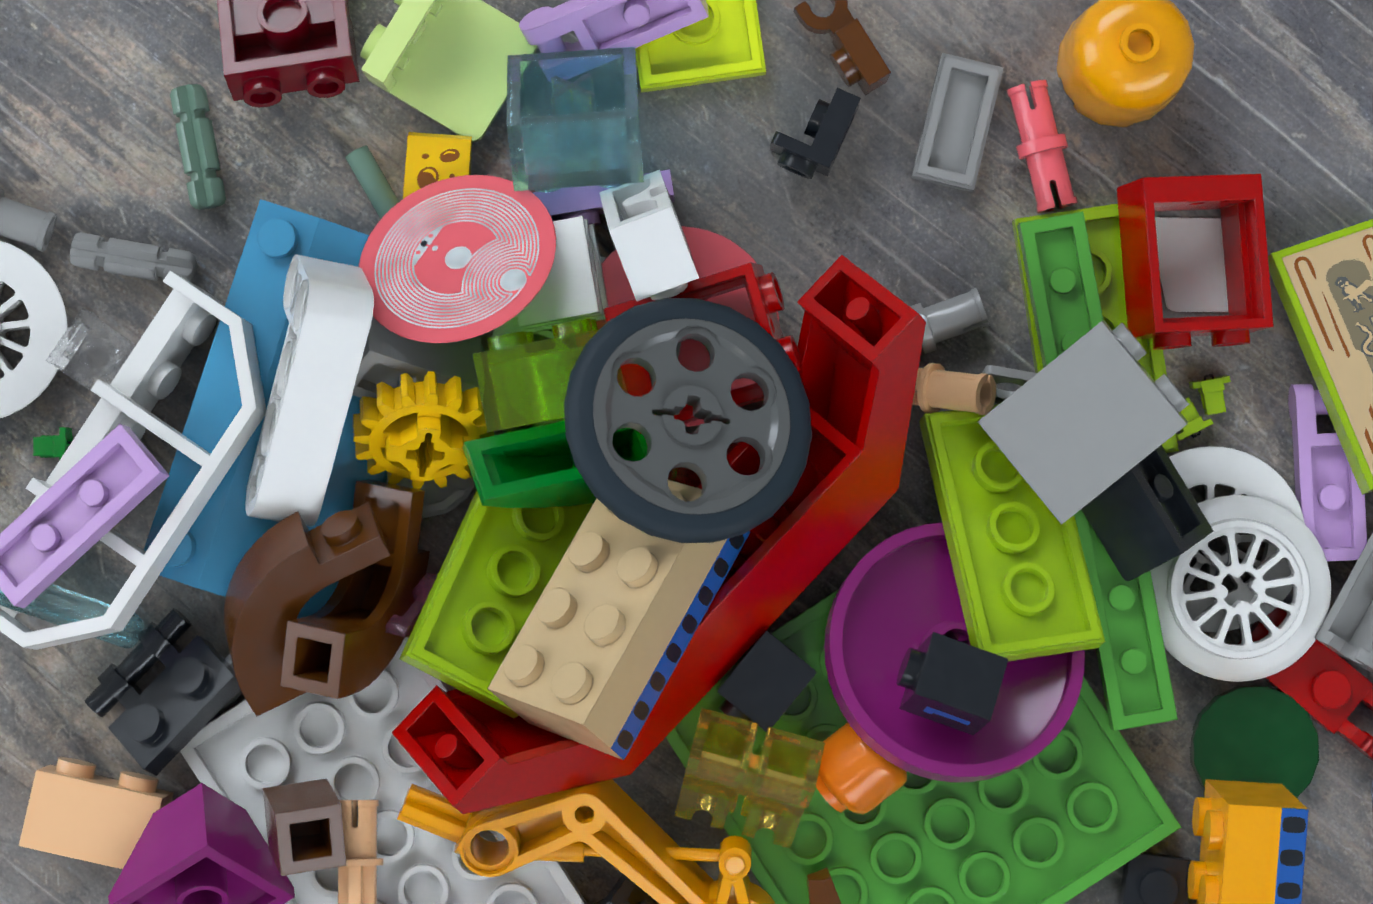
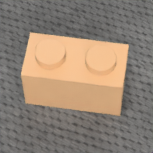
[19,757,174,869]

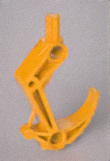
[397,779,775,904]

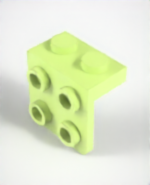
[360,0,538,142]

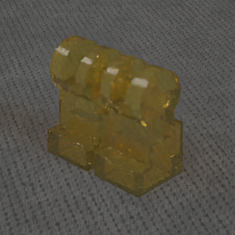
[674,708,825,848]

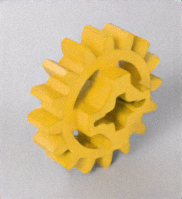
[353,371,494,489]

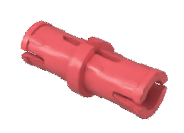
[1007,80,1078,213]

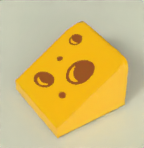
[403,132,472,199]

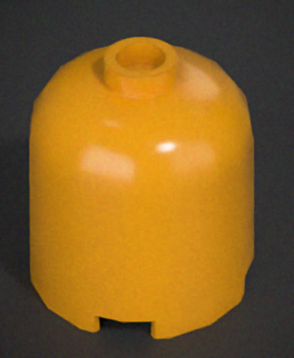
[1056,0,1195,127]

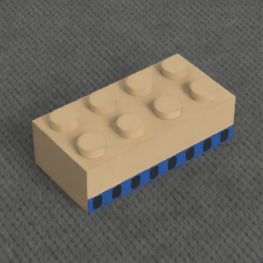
[487,479,750,760]

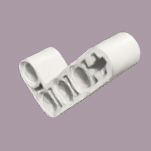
[245,254,374,527]

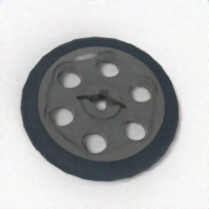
[564,298,812,543]

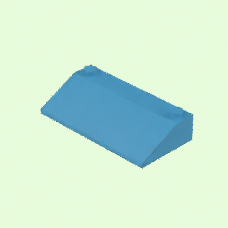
[144,199,387,619]

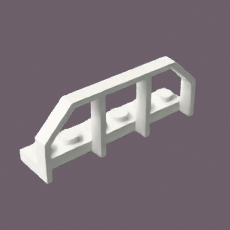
[0,271,266,650]

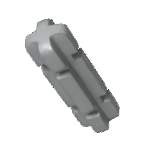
[70,232,197,283]

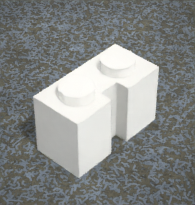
[599,170,699,301]

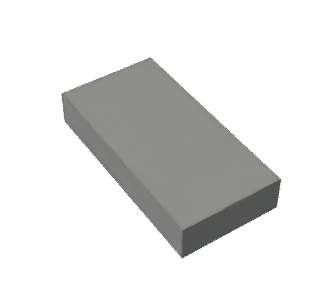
[911,53,1004,193]

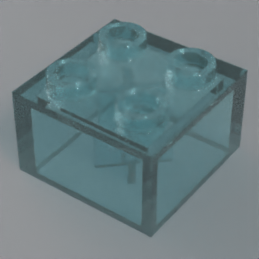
[507,47,644,193]

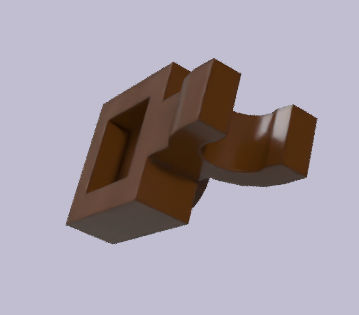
[793,0,891,96]

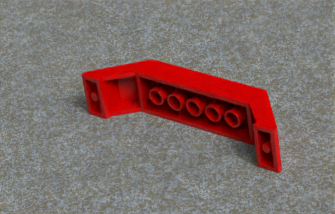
[392,255,926,814]

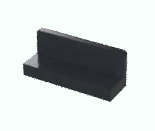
[1081,445,1214,581]

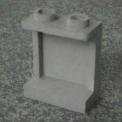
[978,321,1190,524]

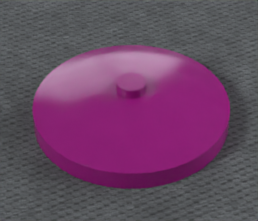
[824,523,1085,783]

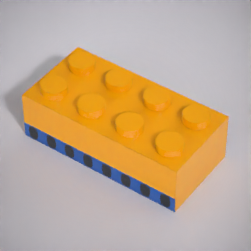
[1187,779,1309,904]

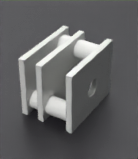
[517,216,608,333]

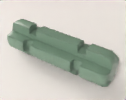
[170,84,226,210]

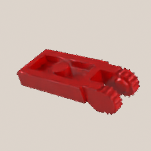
[1238,607,1373,761]

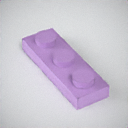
[0,424,170,608]

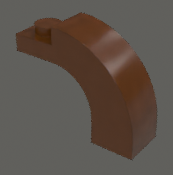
[280,479,430,699]
[224,502,390,717]

